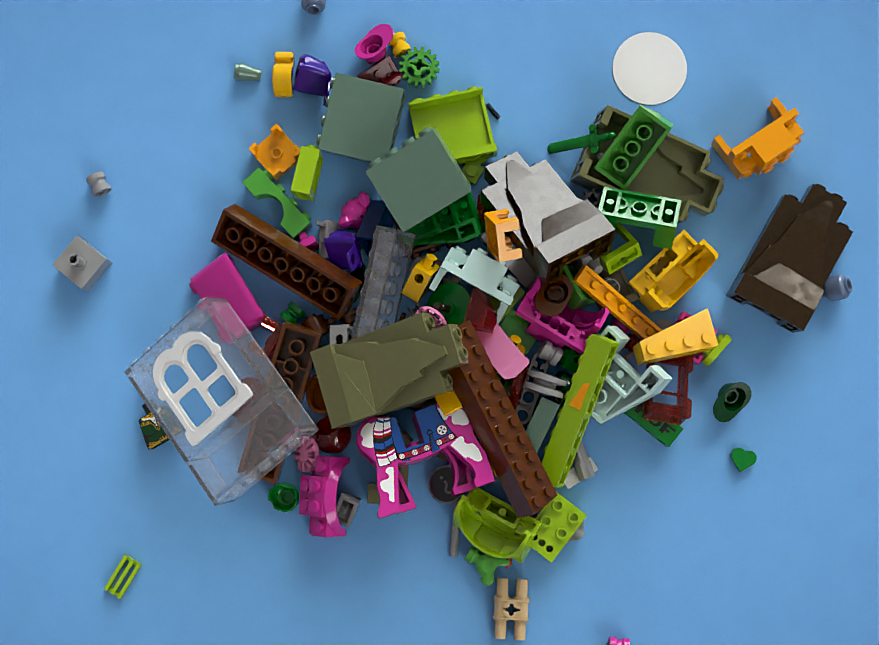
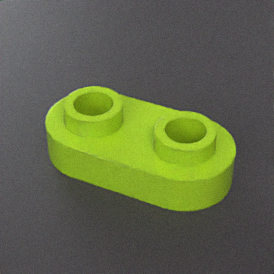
[701,333,732,367]

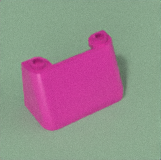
[189,252,270,344]

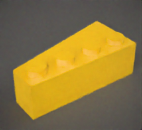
[633,308,718,366]

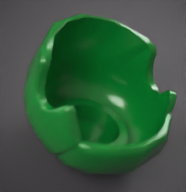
[268,482,299,512]

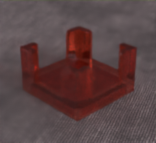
[245,316,282,363]

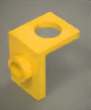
[434,390,463,417]

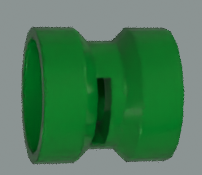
[279,301,306,324]

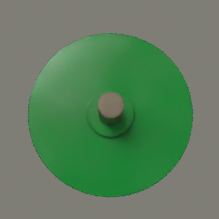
[427,282,476,325]

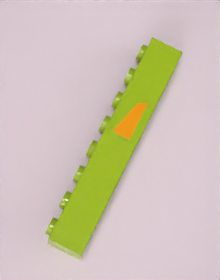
[541,334,619,488]

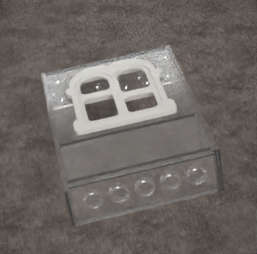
[124,297,319,506]

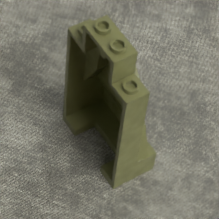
[570,105,724,224]
[310,313,469,429]

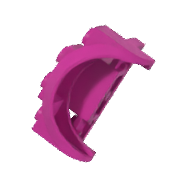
[299,456,350,537]

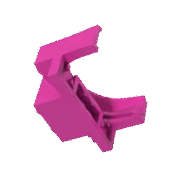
[515,277,610,355]

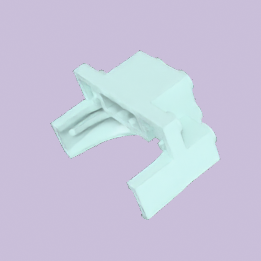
[429,246,520,324]

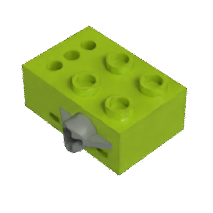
[519,492,587,563]

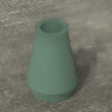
[233,63,262,81]

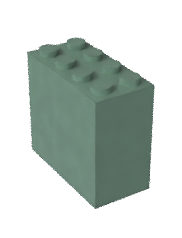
[316,73,406,163]
[365,126,471,232]

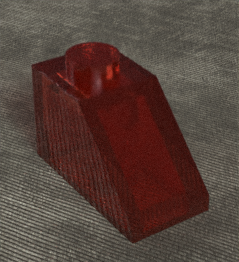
[464,287,498,333]

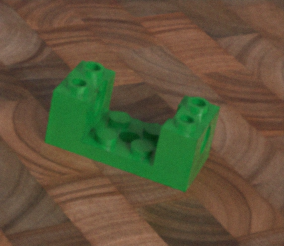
[598,187,682,249]

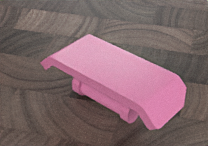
[473,311,529,379]

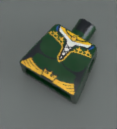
[139,400,185,450]

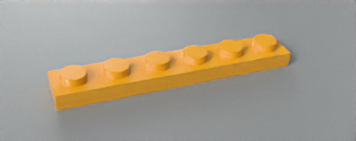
[573,265,662,340]

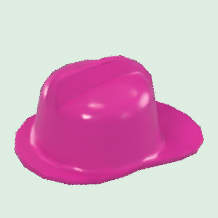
[355,24,394,64]

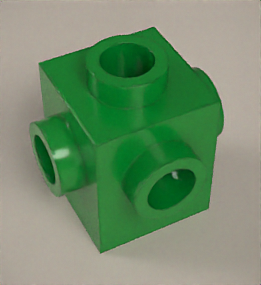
[557,345,584,373]

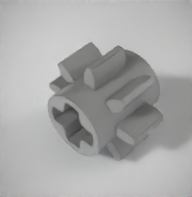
[580,188,602,209]

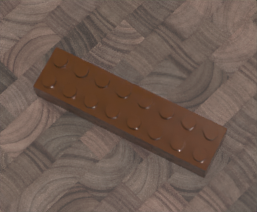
[211,204,363,320]
[238,321,324,484]

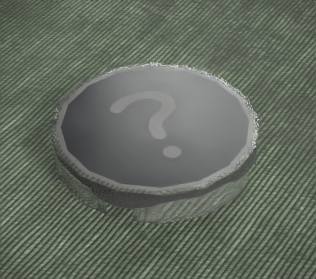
[428,465,465,504]

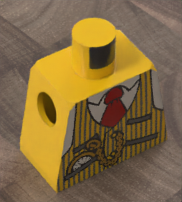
[401,254,440,302]

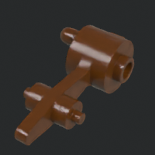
[301,304,367,348]

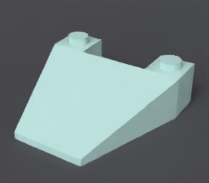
[592,326,673,424]

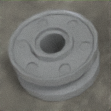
[523,370,567,398]

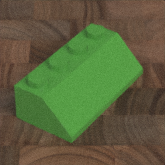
[594,105,674,190]

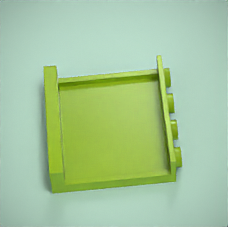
[408,86,497,165]

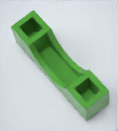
[242,168,312,241]

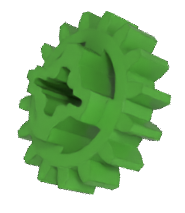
[399,46,440,88]

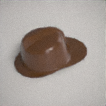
[535,274,573,317]

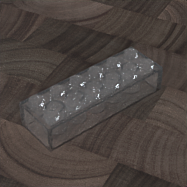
[351,225,416,340]

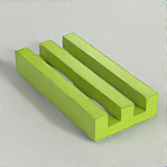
[104,555,143,599]

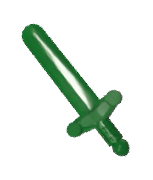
[547,125,616,154]

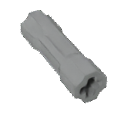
[573,440,595,481]

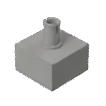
[52,236,112,292]

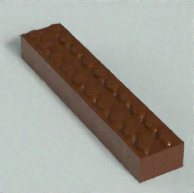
[448,319,558,518]

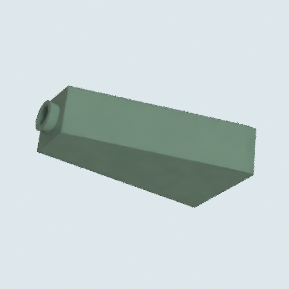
[525,397,560,453]

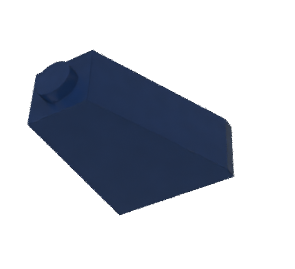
[356,200,394,261]

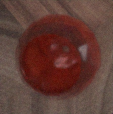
[313,416,352,454]

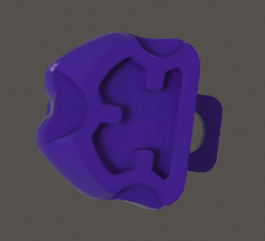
[293,54,332,106]
[324,230,363,271]

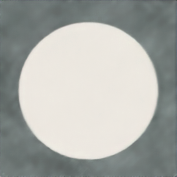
[613,32,687,105]

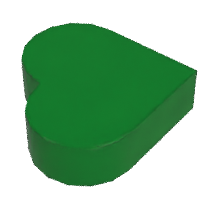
[730,448,757,472]

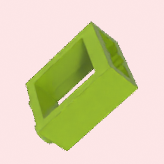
[291,145,324,202]
[599,223,642,275]

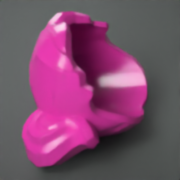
[338,191,370,230]

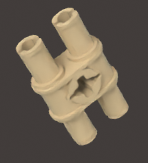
[492,577,530,640]

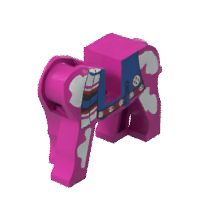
[356,403,495,519]

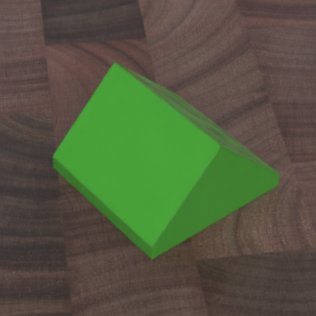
[562,265,596,312]

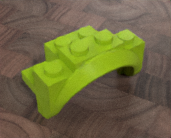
[453,488,542,564]

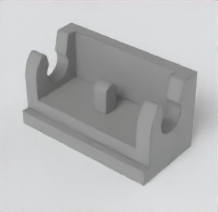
[316,220,338,261]
[330,324,359,344]

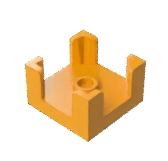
[248,123,300,181]
[484,209,522,262]

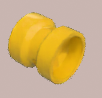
[389,32,411,58]

